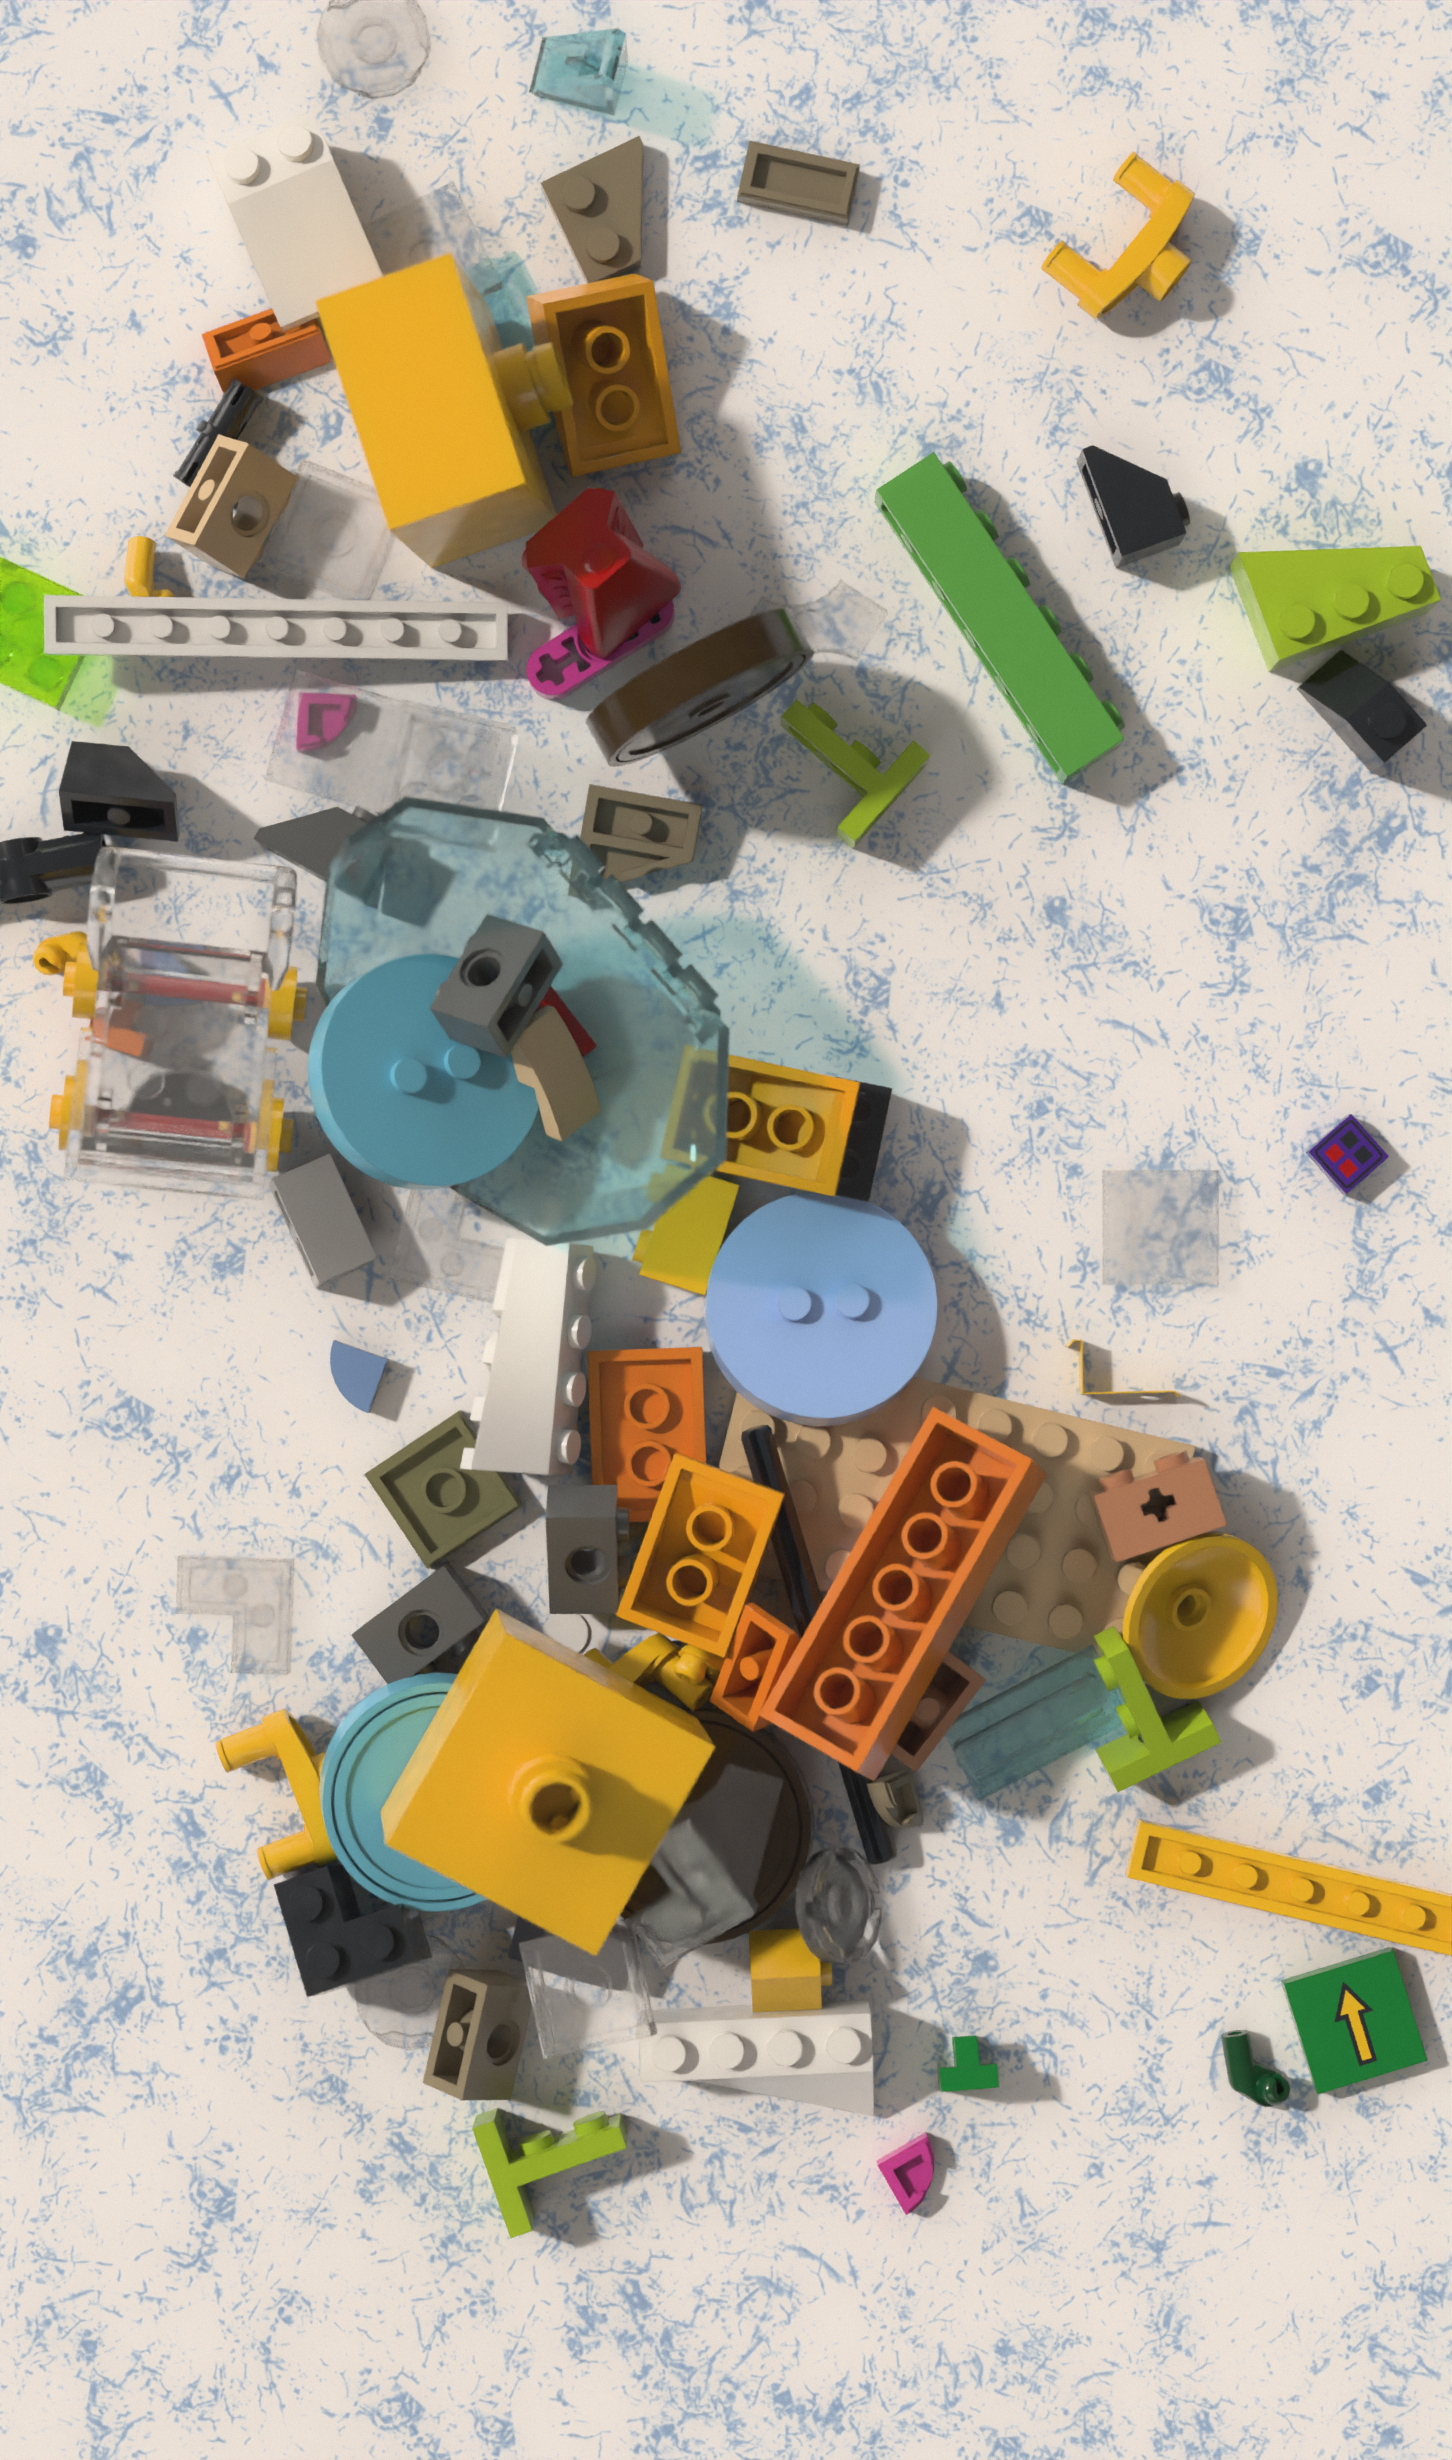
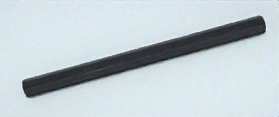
[741,1425,897,1865]

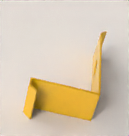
[1065,1339,1180,1397]

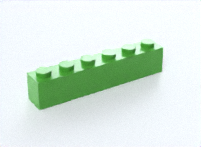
[874,452,1125,785]

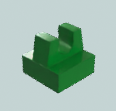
[937,2035,999,2092]

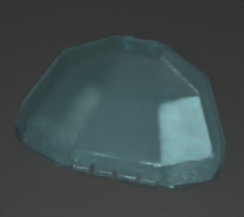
[316,796,729,1246]

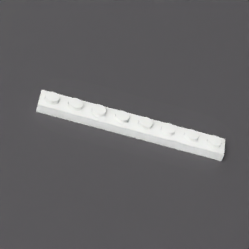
[44,595,508,662]

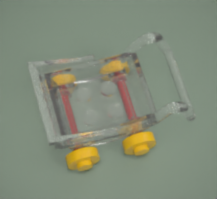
[49,846,307,1200]

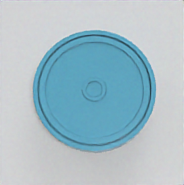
[308,954,539,1190]
[319,1673,487,1911]

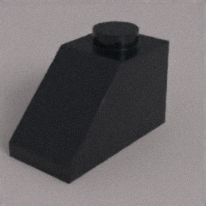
[1077,445,1190,568]
[1297,650,1427,773]
[59,741,180,842]

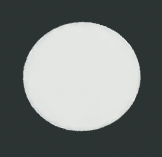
[543,1614,588,1652]

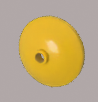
[1123,1532,1278,1699]

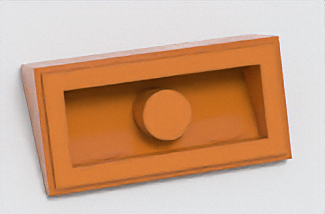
[201,308,331,394]

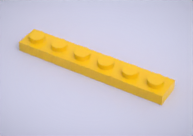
[1125,1818,1452,1956]

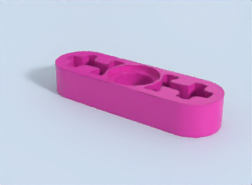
[526,600,675,700]

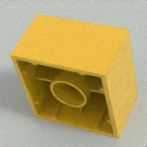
[315,252,573,568]
[380,1608,715,1956]

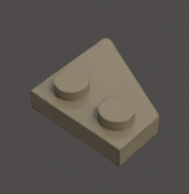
[540,136,644,283]
[571,784,703,895]

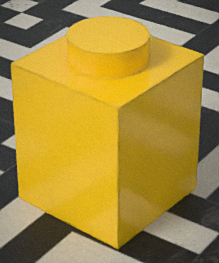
[749,1928,832,2013]

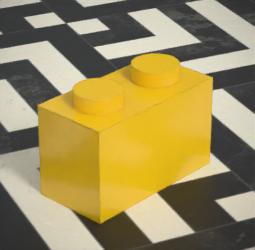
[632,1165,740,1295]

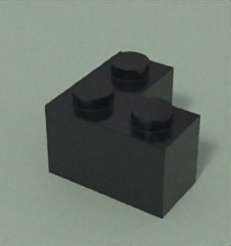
[274,1865,432,1998]

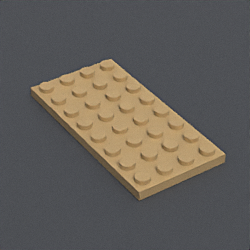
[718,1377,1195,1658]

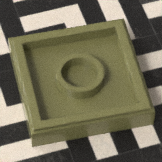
[364,1410,524,1569]

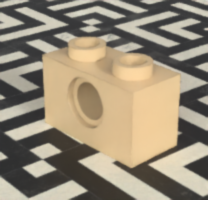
[165,435,298,578]

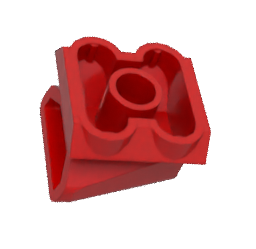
[521,488,681,658]

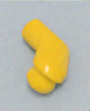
[124,536,174,597]
[33,931,123,976]
[674,1644,726,1685]

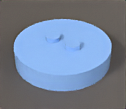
[704,1192,937,1426]

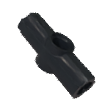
[0,833,112,904]

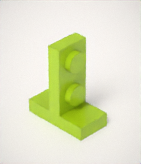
[780,699,931,849]
[1093,1626,1222,1792]
[472,2108,628,2239]

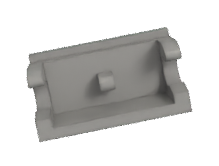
[269,1153,377,1289]

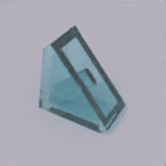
[529,28,628,116]

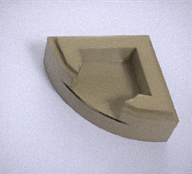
[867,1769,924,1829]

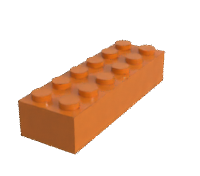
[759,1407,1047,1781]

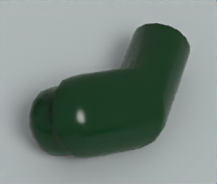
[1221,2030,1290,2107]

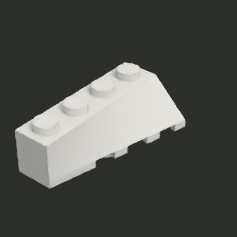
[460,1238,597,1475]
[638,1999,874,2117]

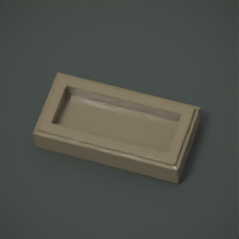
[737,140,860,226]

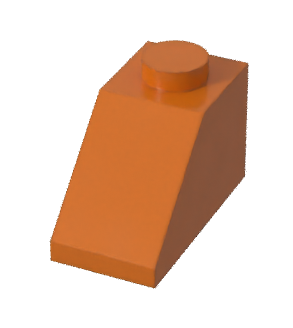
[710,1602,800,1732]

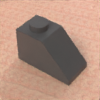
[254,806,393,901]

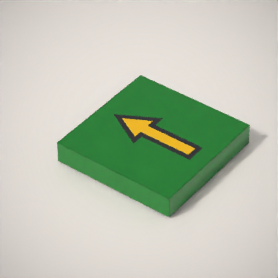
[1281,1947,1428,2094]

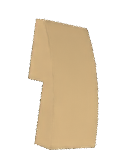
[511,1005,602,1141]

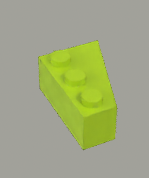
[1229,546,1441,672]

